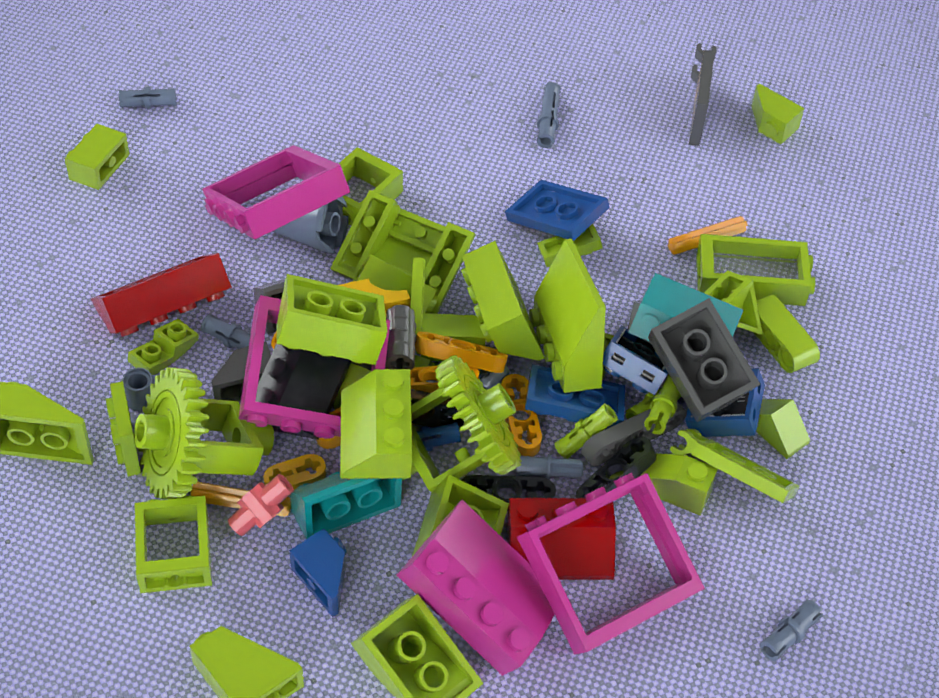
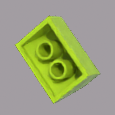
[277,274,388,365]
[340,369,412,479]
[412,475,509,556]

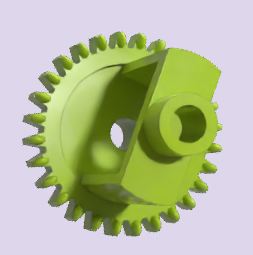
[402,355,522,492]
[134,367,274,499]

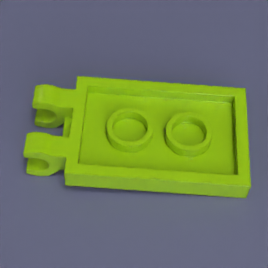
[670,429,800,503]

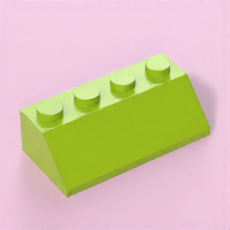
[461,241,545,361]

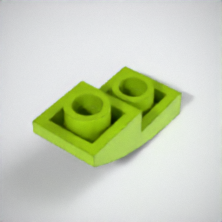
[128,319,199,375]

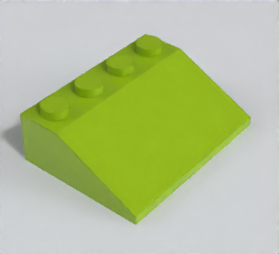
[529,239,606,393]

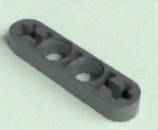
[581,402,687,466]

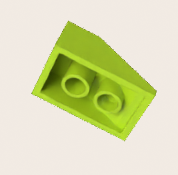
[0,381,94,465]
[350,594,484,698]

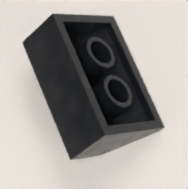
[256,343,352,440]

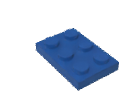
[505,180,610,241]
[525,364,625,430]

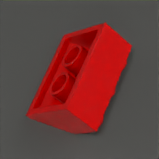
[507,498,616,580]

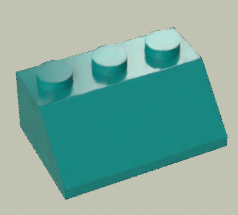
[628,273,743,342]
[290,471,402,539]

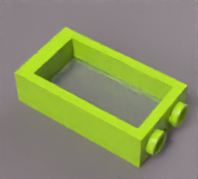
[696,234,816,306]

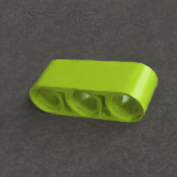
[753,295,820,373]

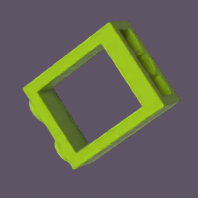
[339,147,403,225]
[134,496,212,594]

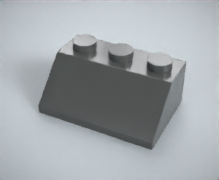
[648,298,760,422]

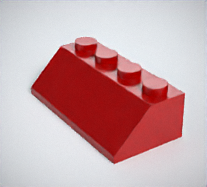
[91,253,232,337]

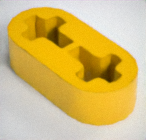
[263,454,326,496]

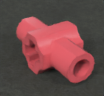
[228,474,294,536]

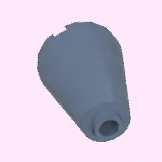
[272,197,348,254]

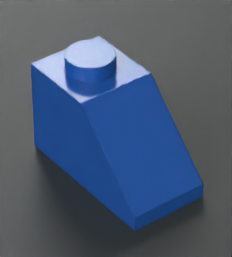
[289,528,347,617]

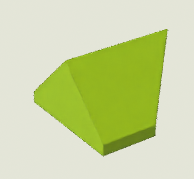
[704,270,763,335]

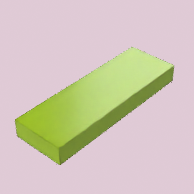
[410,257,426,354]

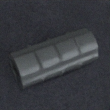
[385,305,417,370]

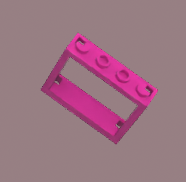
[202,145,350,240]
[238,295,390,439]
[517,472,705,655]

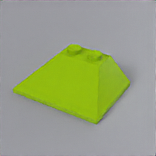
[330,190,476,314]

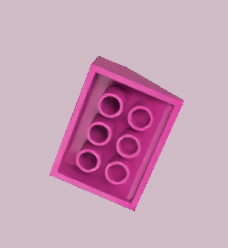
[397,500,555,676]

